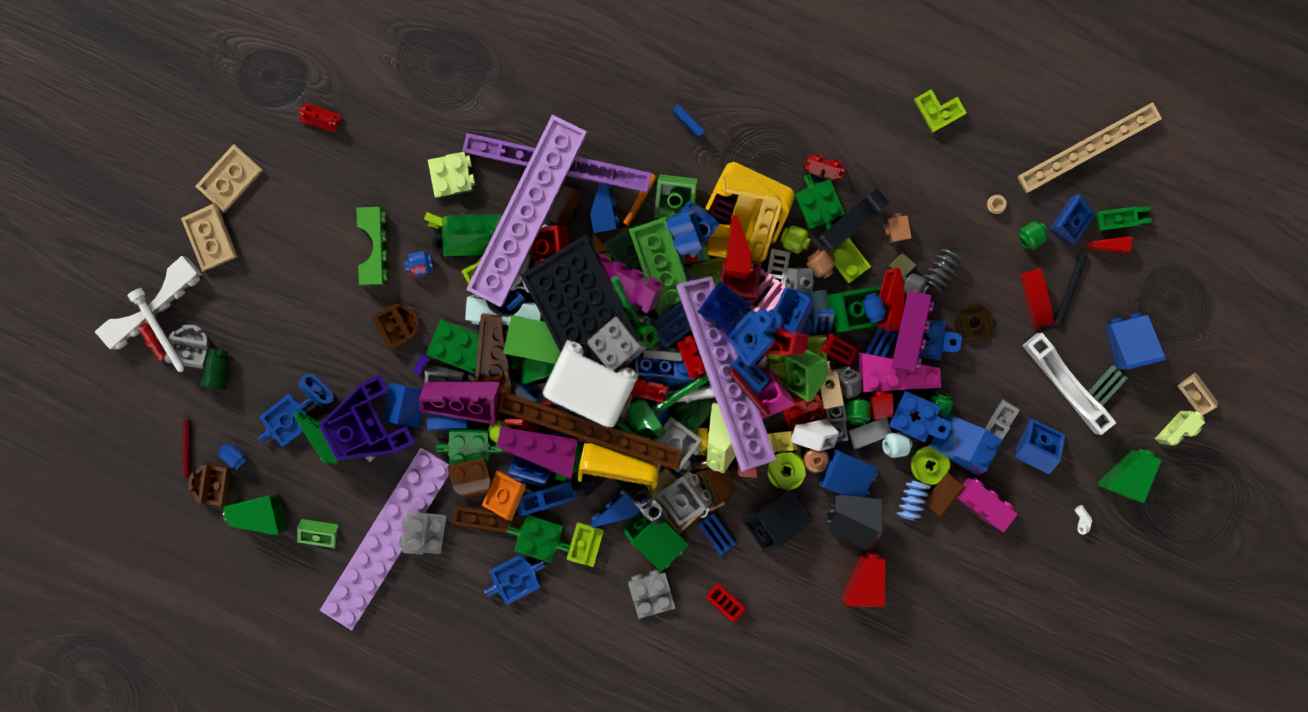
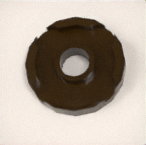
[955,304,993,342]

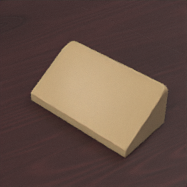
[1178,373,1218,416]

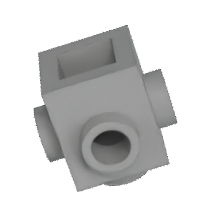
[785,267,814,292]

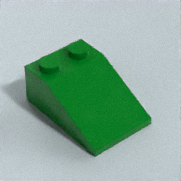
[826,286,881,333]
[293,408,338,465]

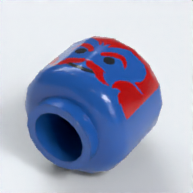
[404,251,434,278]

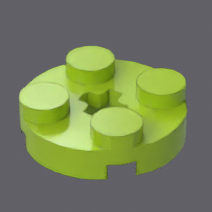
[910,446,950,485]
[768,451,807,490]

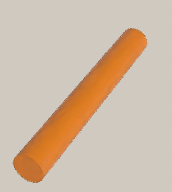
[623,174,657,227]

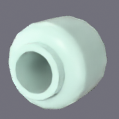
[882,432,913,458]

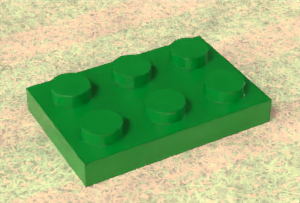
[426,319,479,374]

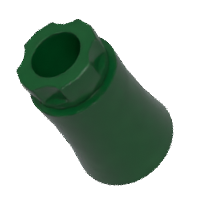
[199,349,228,390]

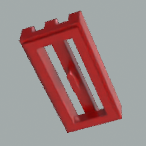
[820,333,858,366]

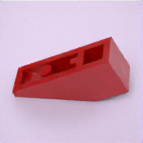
[723,215,754,279]

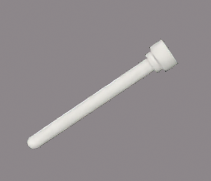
[127,288,184,372]

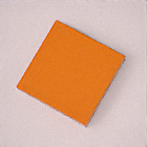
[482,470,526,521]

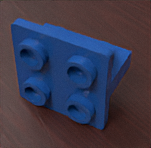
[772,287,815,333]
[508,456,550,488]

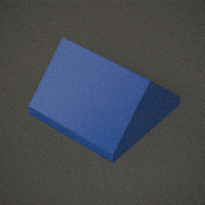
[1050,194,1096,245]
[382,382,423,428]

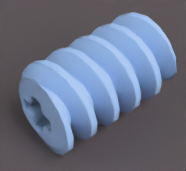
[897,480,931,523]

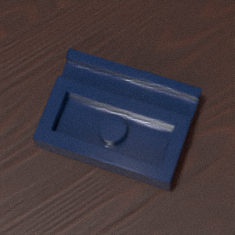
[650,302,692,348]

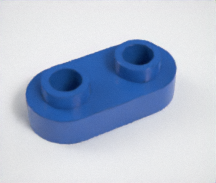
[299,374,333,407]

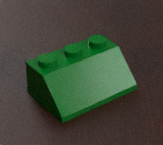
[442,214,503,256]

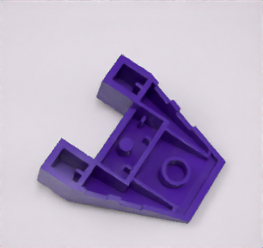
[318,374,415,460]

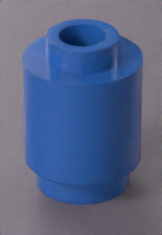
[863,293,886,322]
[218,443,248,471]

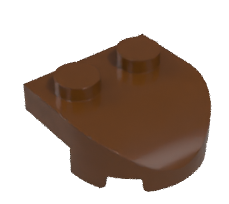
[371,304,419,351]
[447,457,492,497]
[188,465,232,507]

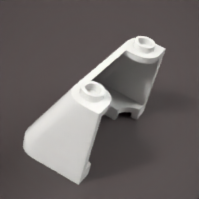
[543,340,639,427]

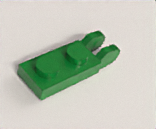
[1096,206,1153,231]

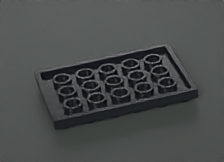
[521,235,641,364]

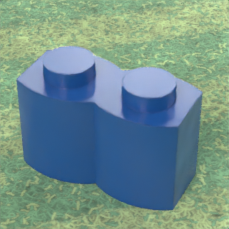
[667,209,706,256]

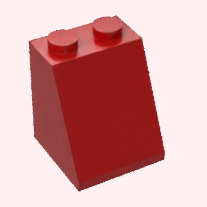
[841,552,885,607]

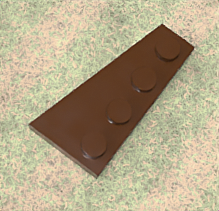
[475,313,513,394]

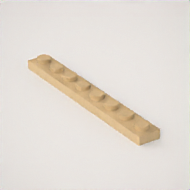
[1017,102,1162,193]

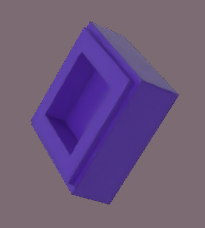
[413,355,431,375]

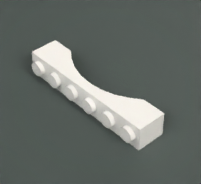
[95,256,202,350]
[1022,333,1116,435]

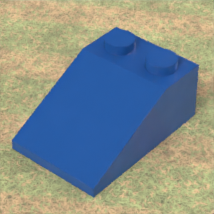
[929,415,1002,476]

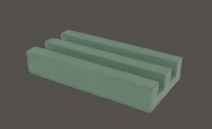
[1088,365,1127,406]

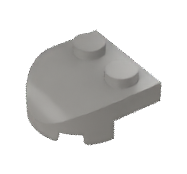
[165,325,210,369]

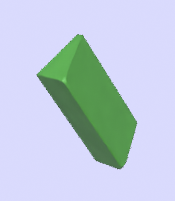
[297,519,338,548]

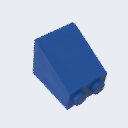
[1105,313,1166,369]
[818,449,878,498]

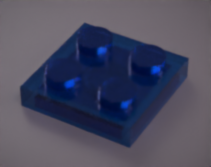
[697,281,751,335]

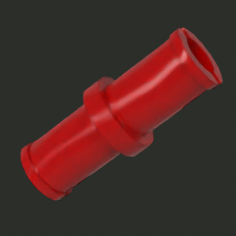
[137,322,166,360]

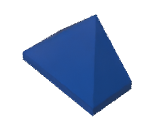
[504,289,529,311]

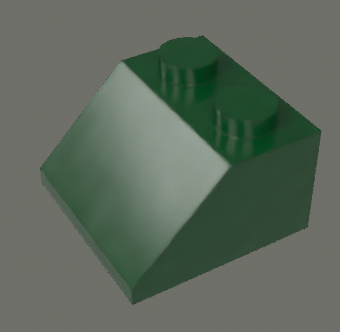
[668,389,714,434]

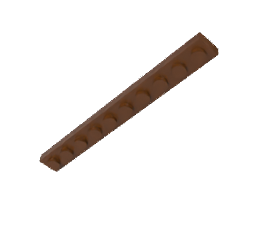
[497,392,684,470]

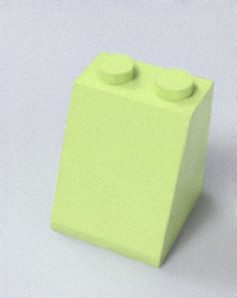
[707,402,736,474]

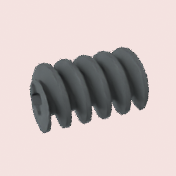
[923,249,963,293]

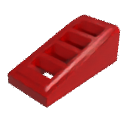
[1087,237,1133,254]
[504,419,540,433]
[705,583,748,623]

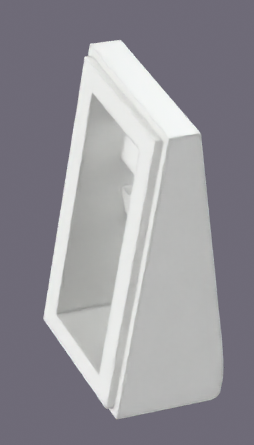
[767,249,790,288]

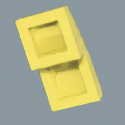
[767,431,797,452]

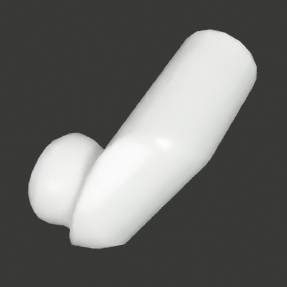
[1074,505,1092,535]

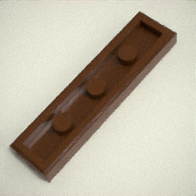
[452,505,525,534]

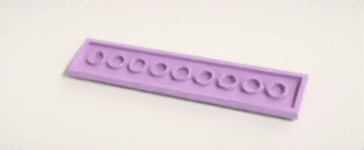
[466,115,588,307]
[677,277,776,471]
[320,447,450,630]

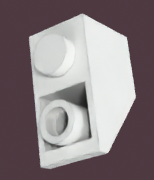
[791,419,839,451]

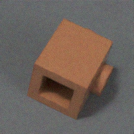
[884,213,911,243]

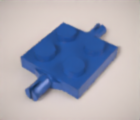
[258,393,314,447]
[484,554,546,605]

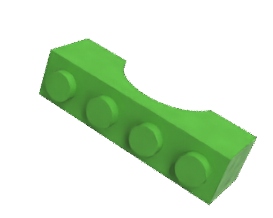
[356,207,388,286]

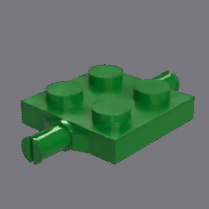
[795,173,845,230]
[436,429,502,467]
[506,515,570,563]

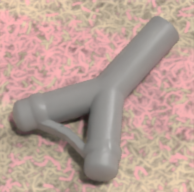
[510,255,531,293]

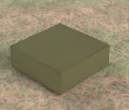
[888,252,916,279]

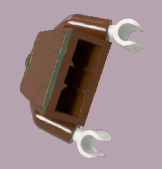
[680,460,738,518]

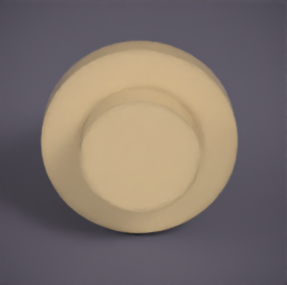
[987,195,1007,214]

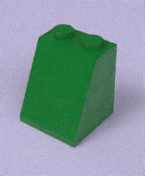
[1097,449,1161,503]
[223,493,287,535]
[621,511,689,572]

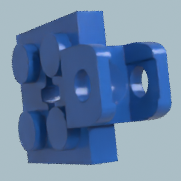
[727,309,783,367]
[919,320,962,360]
[889,391,952,442]

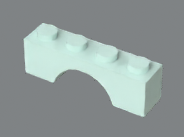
[465,295,543,328]

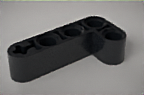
[817,188,890,254]

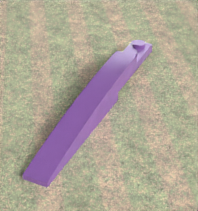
[462,133,652,193]

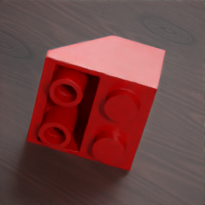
[782,391,826,431]

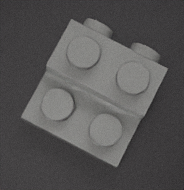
[654,417,702,473]
[657,471,713,526]
[399,512,446,555]
[628,569,675,619]

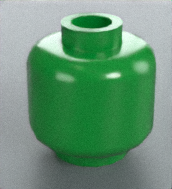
[1018,221,1048,250]
[928,391,954,419]
[846,396,871,426]

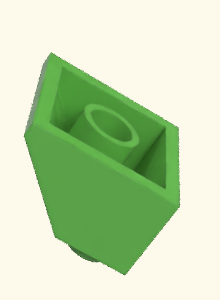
[654,175,698,219]
[784,349,828,402]

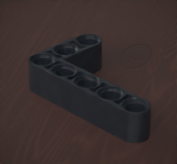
[570,473,667,525]

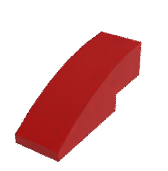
[877,268,904,332]
[1019,268,1054,329]

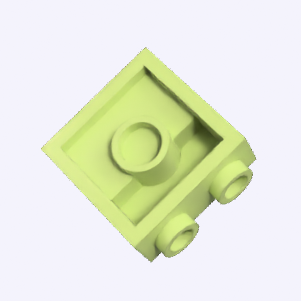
[428,152,475,198]
[1155,411,1205,446]

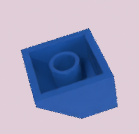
[1015,418,1065,474]

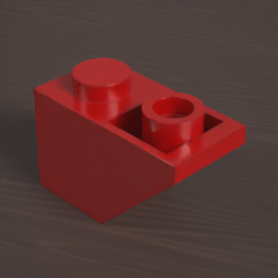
[868,390,894,420]

